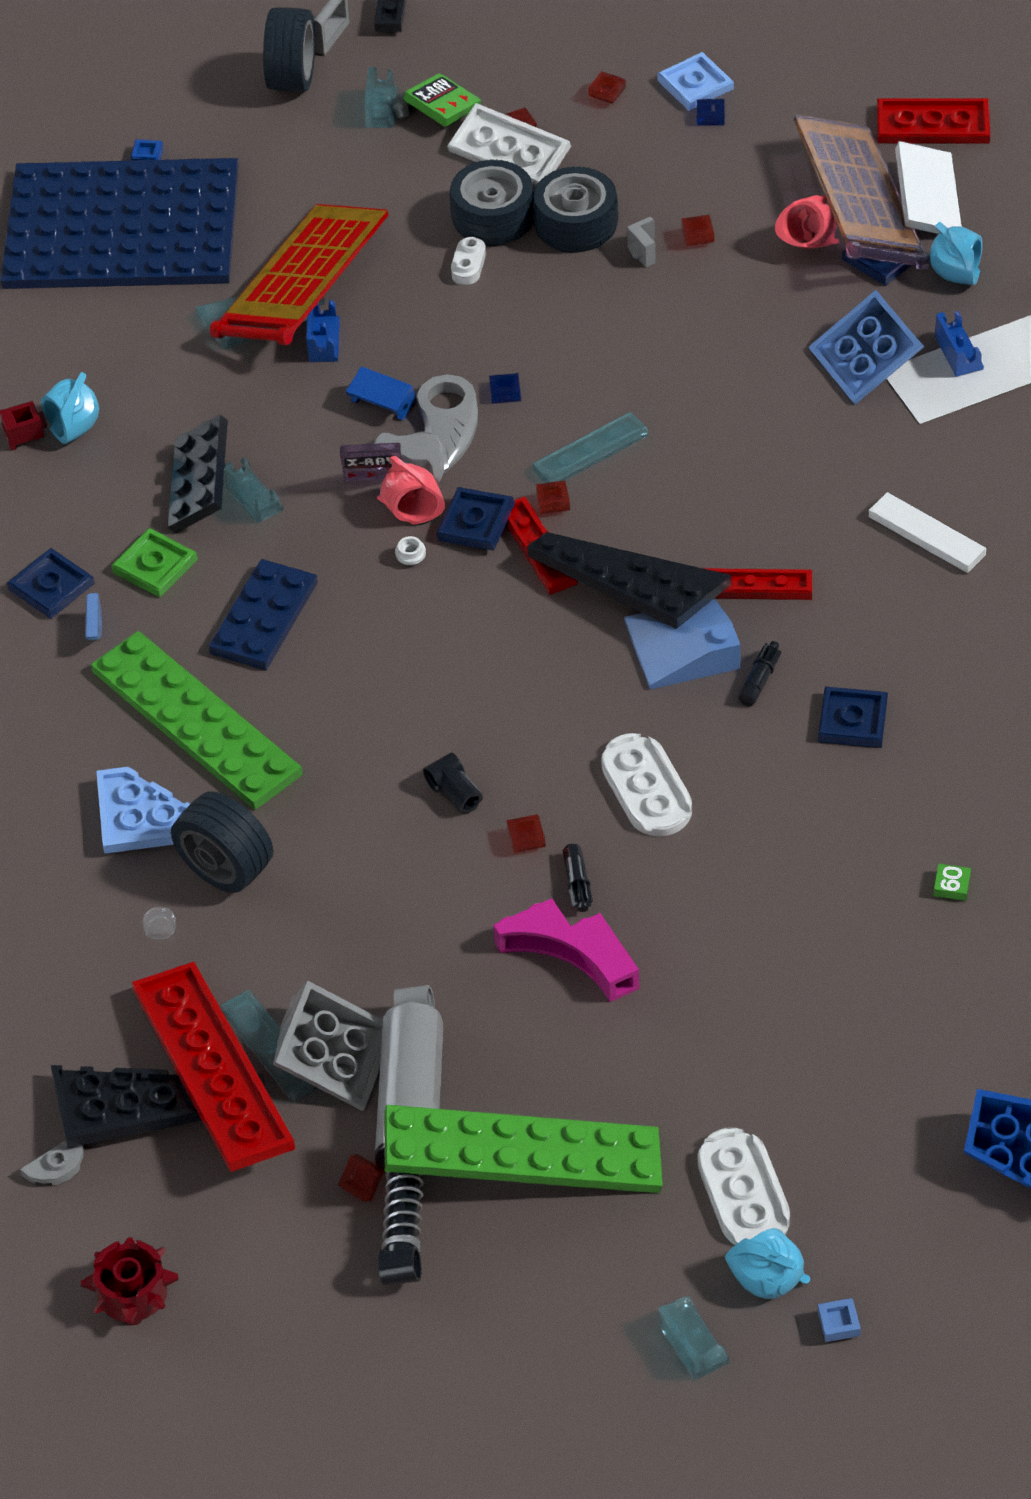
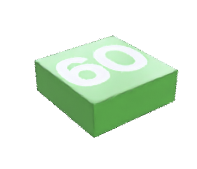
[933,863,971,901]

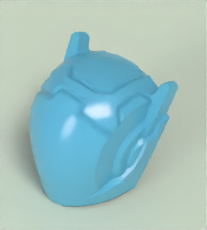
[930,222,983,285]
[41,372,99,444]
[725,1228,811,1299]

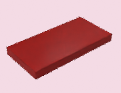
[877,98,990,144]

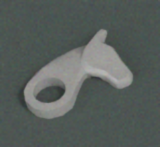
[373,374,479,483]

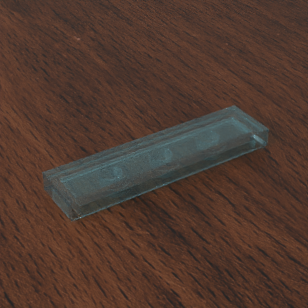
[533,412,648,488]
[221,990,317,1103]

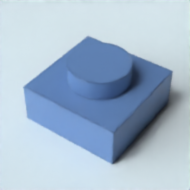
[817,1298,861,1342]

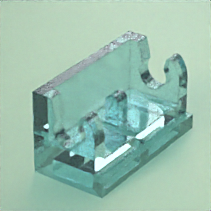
[364,67,398,128]
[224,457,283,523]
[659,1296,729,1380]

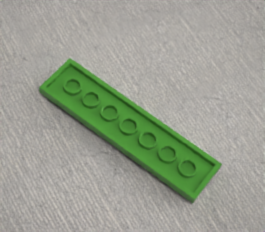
[91,631,303,810]
[384,1105,663,1193]

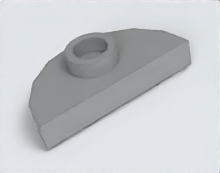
[20,1140,84,1186]

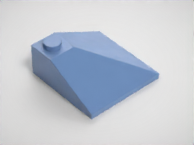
[808,290,924,405]
[624,598,741,689]

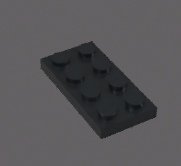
[168,414,228,534]

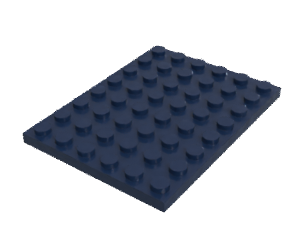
[1,158,239,289]

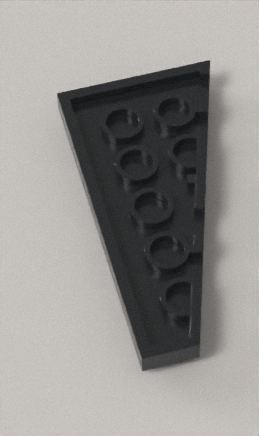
[527,532,732,629]
[50,1065,268,1148]

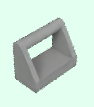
[314,0,350,56]

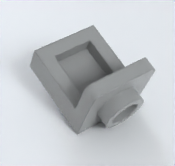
[627,217,656,268]

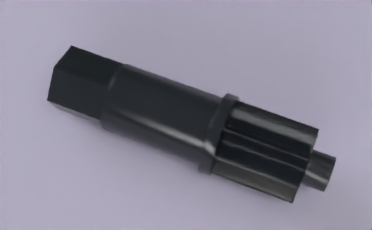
[738,641,782,707]
[562,843,593,912]

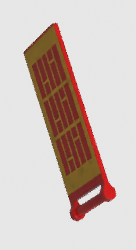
[210,204,389,345]

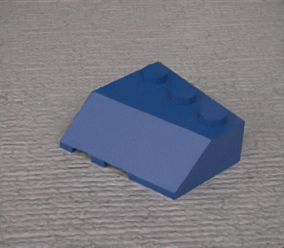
[964,1089,1031,1189]

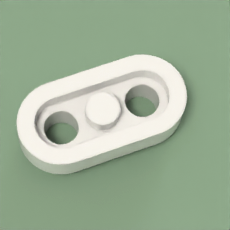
[451,237,486,285]

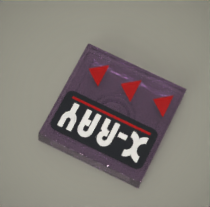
[340,443,403,482]

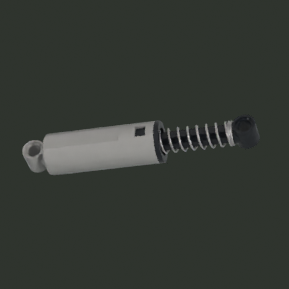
[375,985,443,1285]

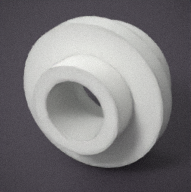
[395,536,426,565]

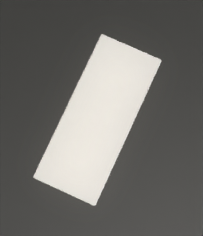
[887,315,1031,424]

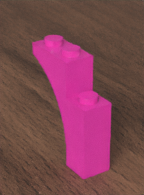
[493,898,639,1002]

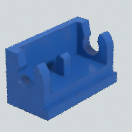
[306,300,340,362]
[935,311,984,376]
[346,366,417,420]

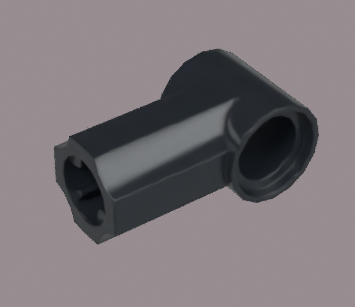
[423,752,483,814]

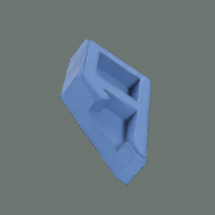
[85,593,102,640]

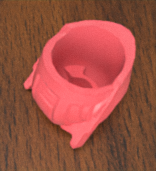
[775,195,839,249]
[377,456,445,525]

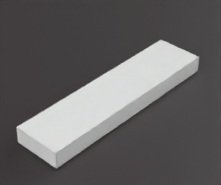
[869,492,986,573]

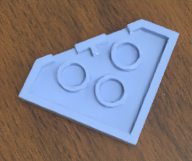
[96,767,190,854]

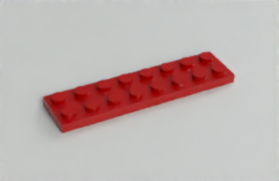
[132,961,295,1172]

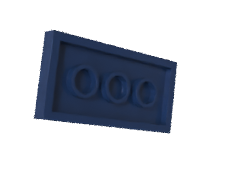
[209,559,318,670]

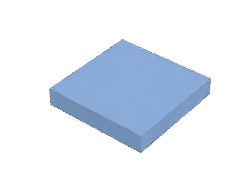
[657,52,734,111]

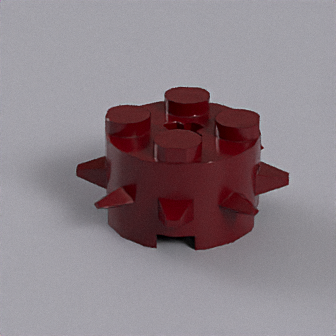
[81,1237,178,1326]

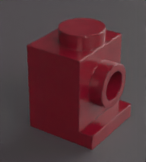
[0,401,47,451]

